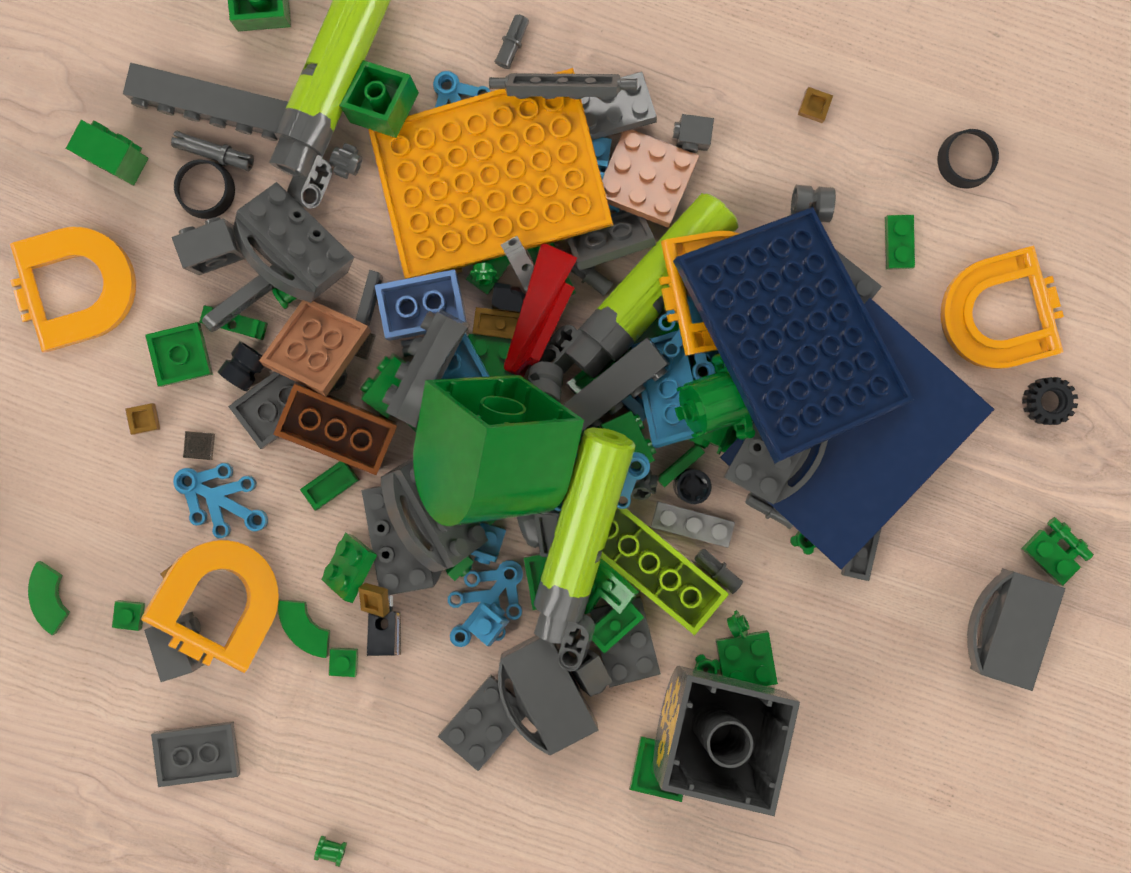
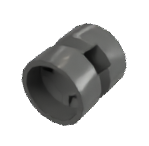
[791,185,836,223]
[528,362,564,403]

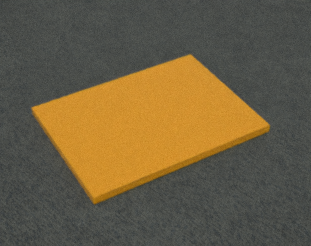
[368,68,614,279]

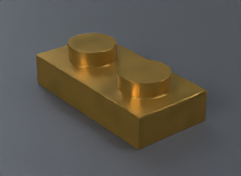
[472,307,520,339]

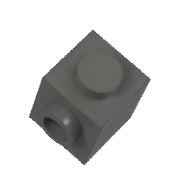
[673,114,714,153]
[571,649,613,697]

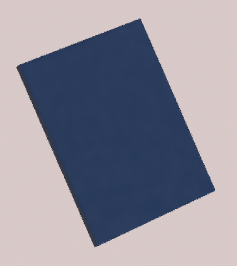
[673,207,914,464]
[720,298,995,570]

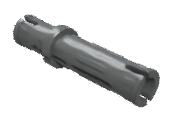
[171,131,254,172]

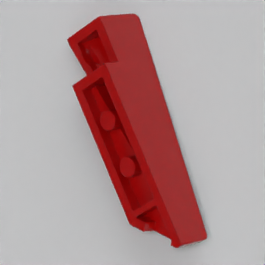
[504,243,577,377]

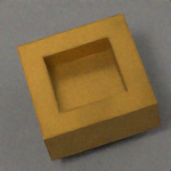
[797,87,833,123]
[125,403,160,435]
[359,583,390,617]

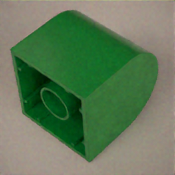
[413,375,584,526]

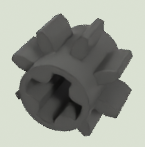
[329,143,362,179]
[631,468,658,500]

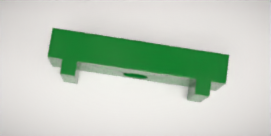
[199,305,268,340]

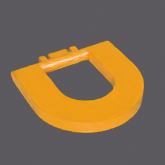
[10,227,136,352]
[659,231,740,356]
[940,245,1064,369]
[141,540,279,673]

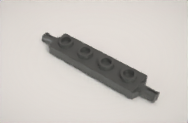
[489,73,638,100]

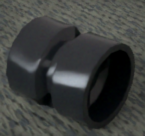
[217,341,265,392]
[673,468,712,505]

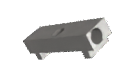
[501,236,534,292]

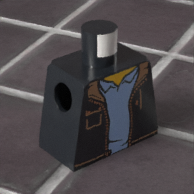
[367,595,401,656]

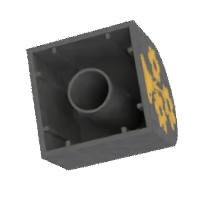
[653,666,800,817]

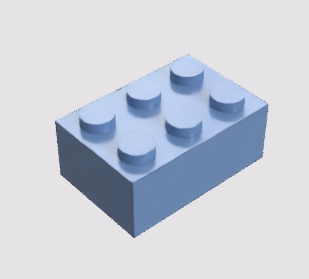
[375,269,467,341]

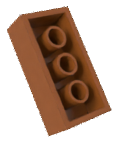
[273,382,397,475]

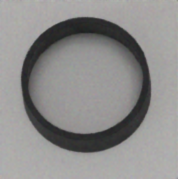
[937,129,999,189]
[174,159,235,219]

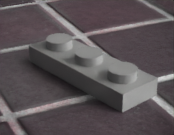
[651,501,735,548]

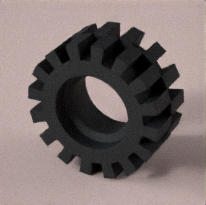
[1022,377,1078,425]

